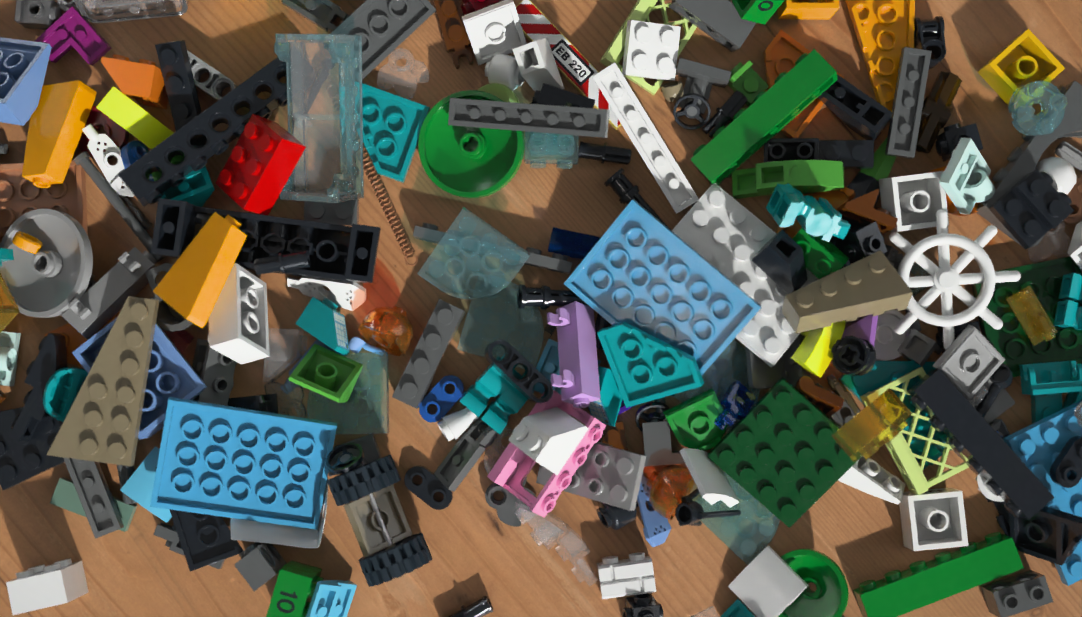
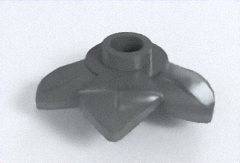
[485,476,537,527]

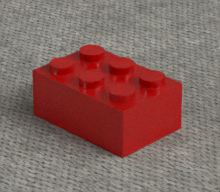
[215,114,306,216]

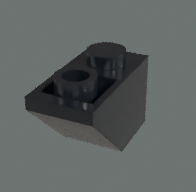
[752,230,808,294]

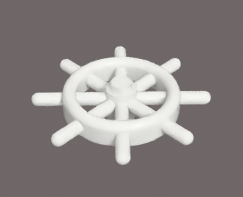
[889,209,1021,350]

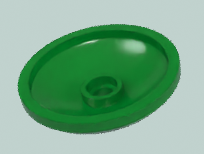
[778,549,849,617]

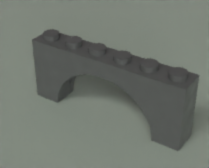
[976,81,1082,247]

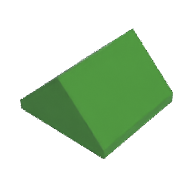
[289,344,363,403]

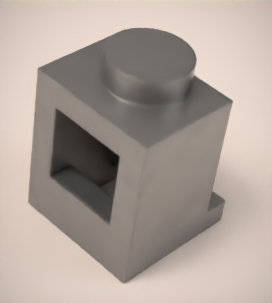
[14,0,62,30]

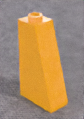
[22,80,97,188]
[153,212,247,328]

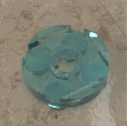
[1008,81,1067,136]

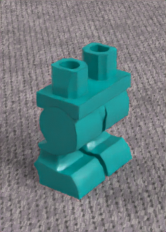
[766,183,851,242]
[1053,273,1082,330]
[460,354,537,434]

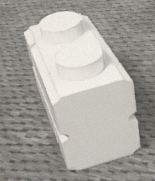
[597,552,656,599]

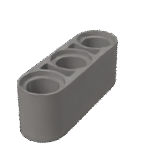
[187,50,238,101]

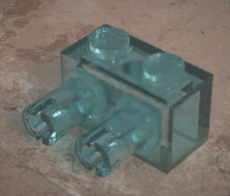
[525,131,579,169]

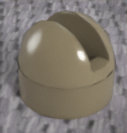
[661,81,684,102]

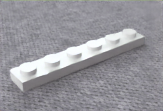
[592,62,699,214]

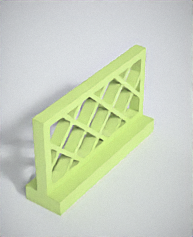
[599,0,697,95]
[860,367,969,495]

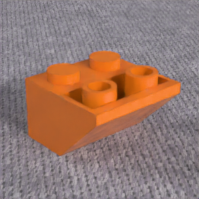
[101,54,168,109]

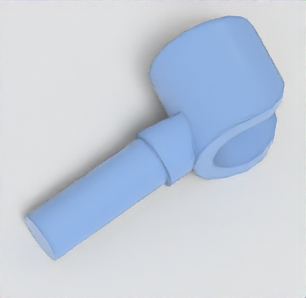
[348,336,386,356]

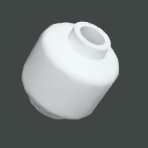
[485,54,525,91]

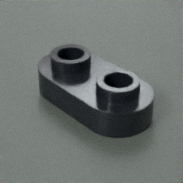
[1050,436,1082,488]
[404,465,453,510]

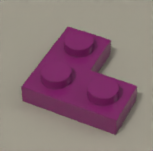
[35,6,112,66]

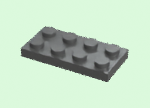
[322,0,436,82]

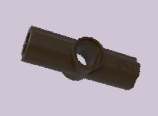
[916,71,962,154]

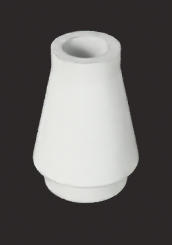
[437,408,479,441]

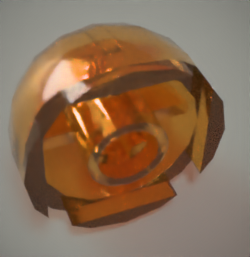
[358,306,414,356]
[647,465,695,520]

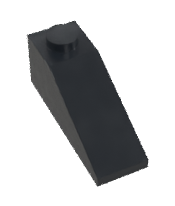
[818,75,893,141]

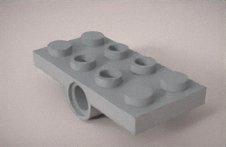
[536,442,646,511]

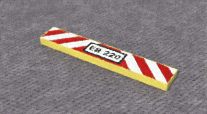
[516,0,621,130]

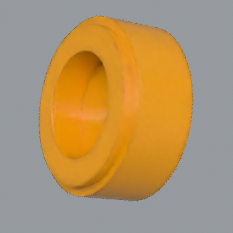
[12,231,43,254]

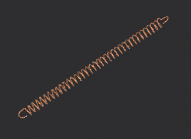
[327,84,418,266]

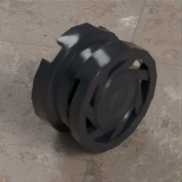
[831,336,876,376]

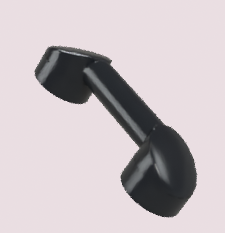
[976,363,1013,419]

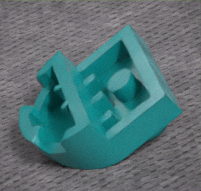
[43,367,88,422]

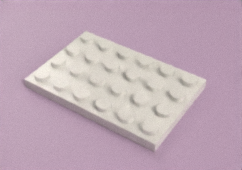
[672,183,819,367]

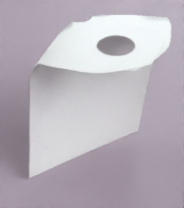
[230,477,328,548]

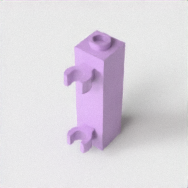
[547,301,600,408]

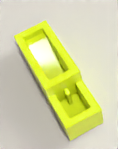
[96,86,174,149]
[791,320,846,378]

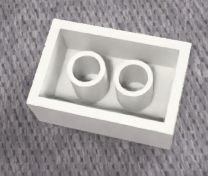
[208,263,270,365]

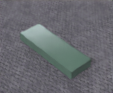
[50,477,138,532]

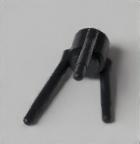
[675,488,741,526]

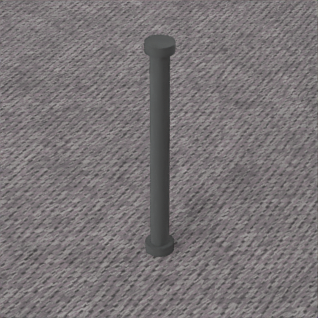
[73,151,166,263]

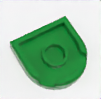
[663,388,728,451]

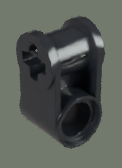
[914,16,946,70]

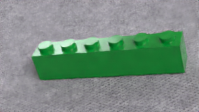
[690,49,838,185]
[853,532,1024,617]

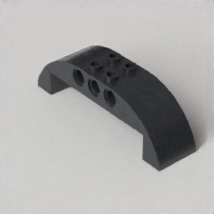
[151,198,381,283]

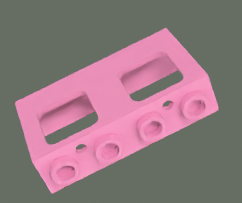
[487,390,606,518]

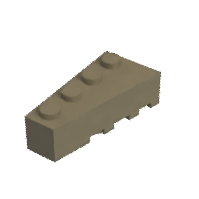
[782,250,913,334]

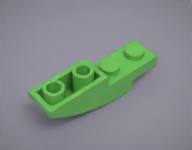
[732,160,844,199]

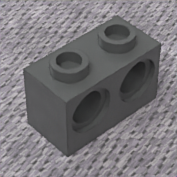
[234,542,287,591]
[981,570,1053,617]

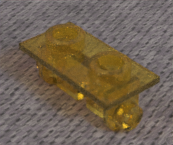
[1006,286,1057,346]

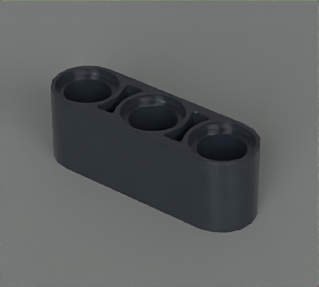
[484,340,553,403]

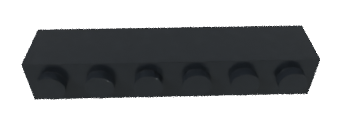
[907,369,1054,519]

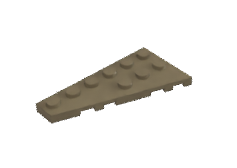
[47,296,159,466]

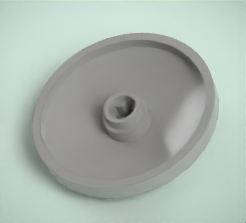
[0,209,93,318]

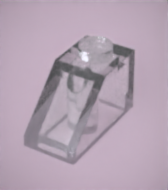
[263,328,307,382]

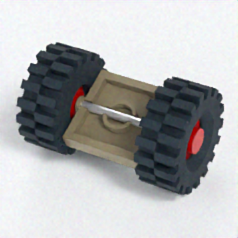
[327,455,432,587]

